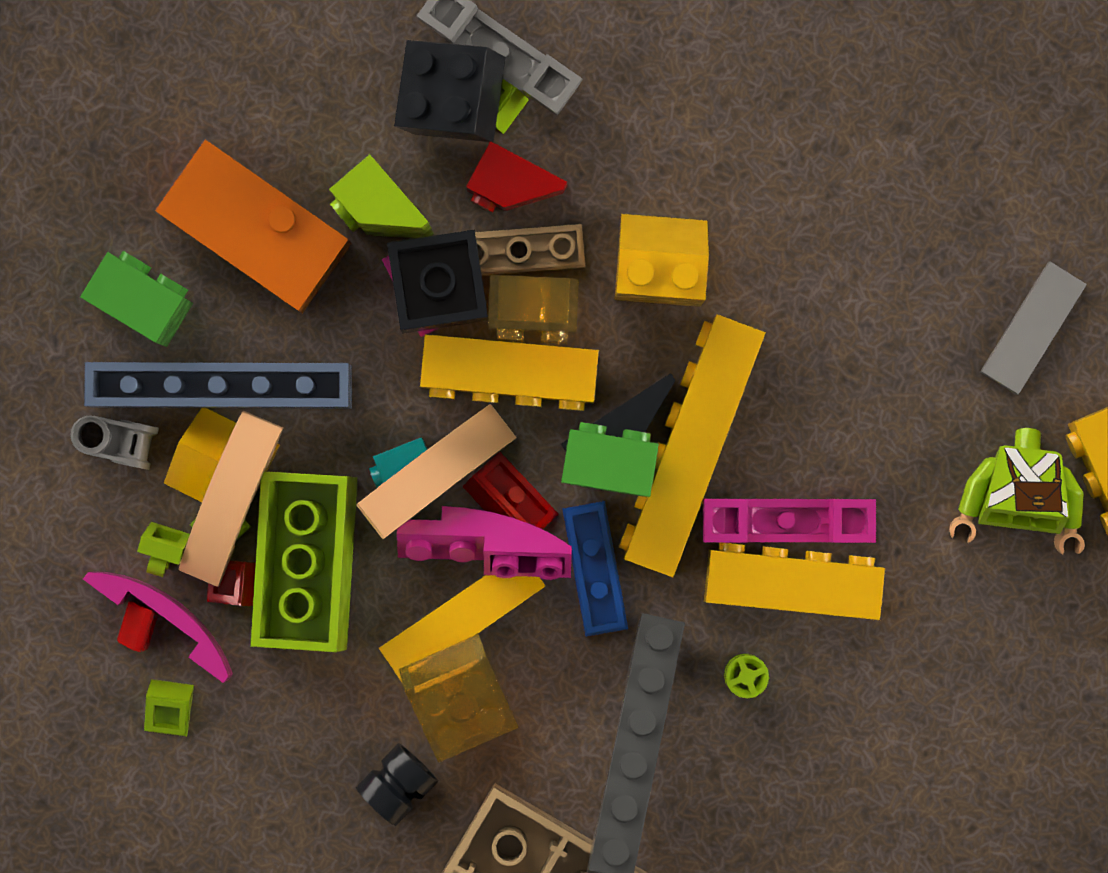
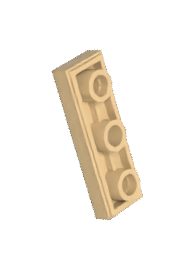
[475,224,585,276]

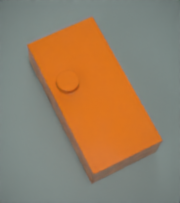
[155,139,352,314]

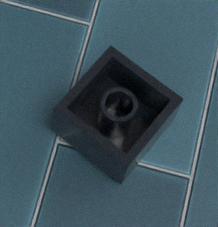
[394,40,506,142]
[387,229,488,334]

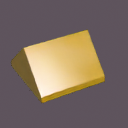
[164,408,280,503]

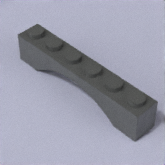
[586,613,685,873]

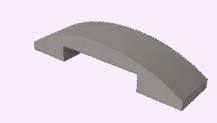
[417,0,583,115]

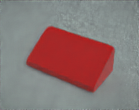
[463,452,559,530]

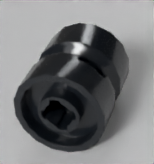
[356,743,438,826]

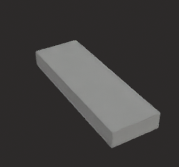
[980,262,1087,395]

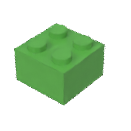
[80,251,193,347]
[561,422,659,497]

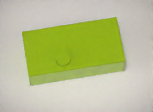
[251,471,358,652]

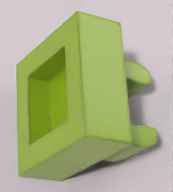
[137,522,190,577]

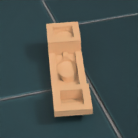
[356,404,517,539]
[178,411,283,587]

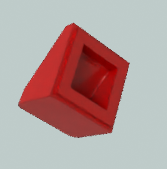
[207,560,256,606]
[117,601,159,652]

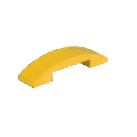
[379,575,545,684]

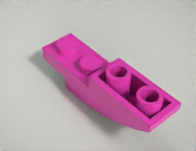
[396,506,572,580]

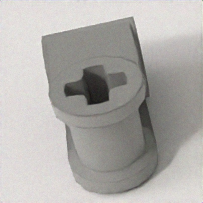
[71,416,159,470]

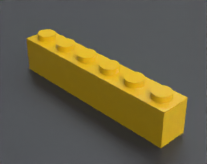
[619,314,766,578]

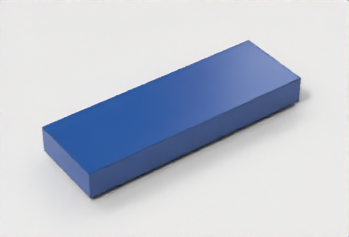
[562,501,628,637]

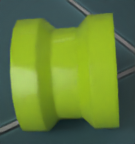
[724,653,769,699]

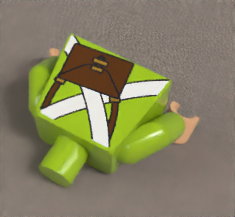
[949,428,1085,555]

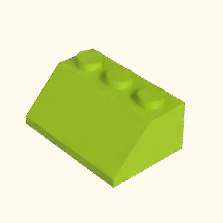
[329,154,434,238]

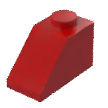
[466,141,567,213]

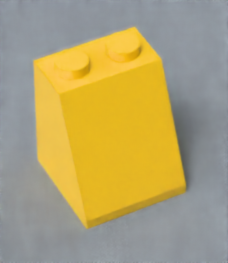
[615,214,709,307]

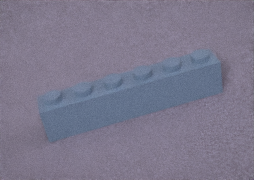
[84,362,352,409]

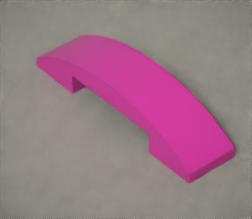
[703,499,876,543]
[83,571,233,683]

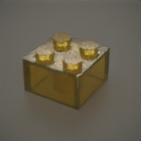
[488,275,579,344]
[399,634,519,763]

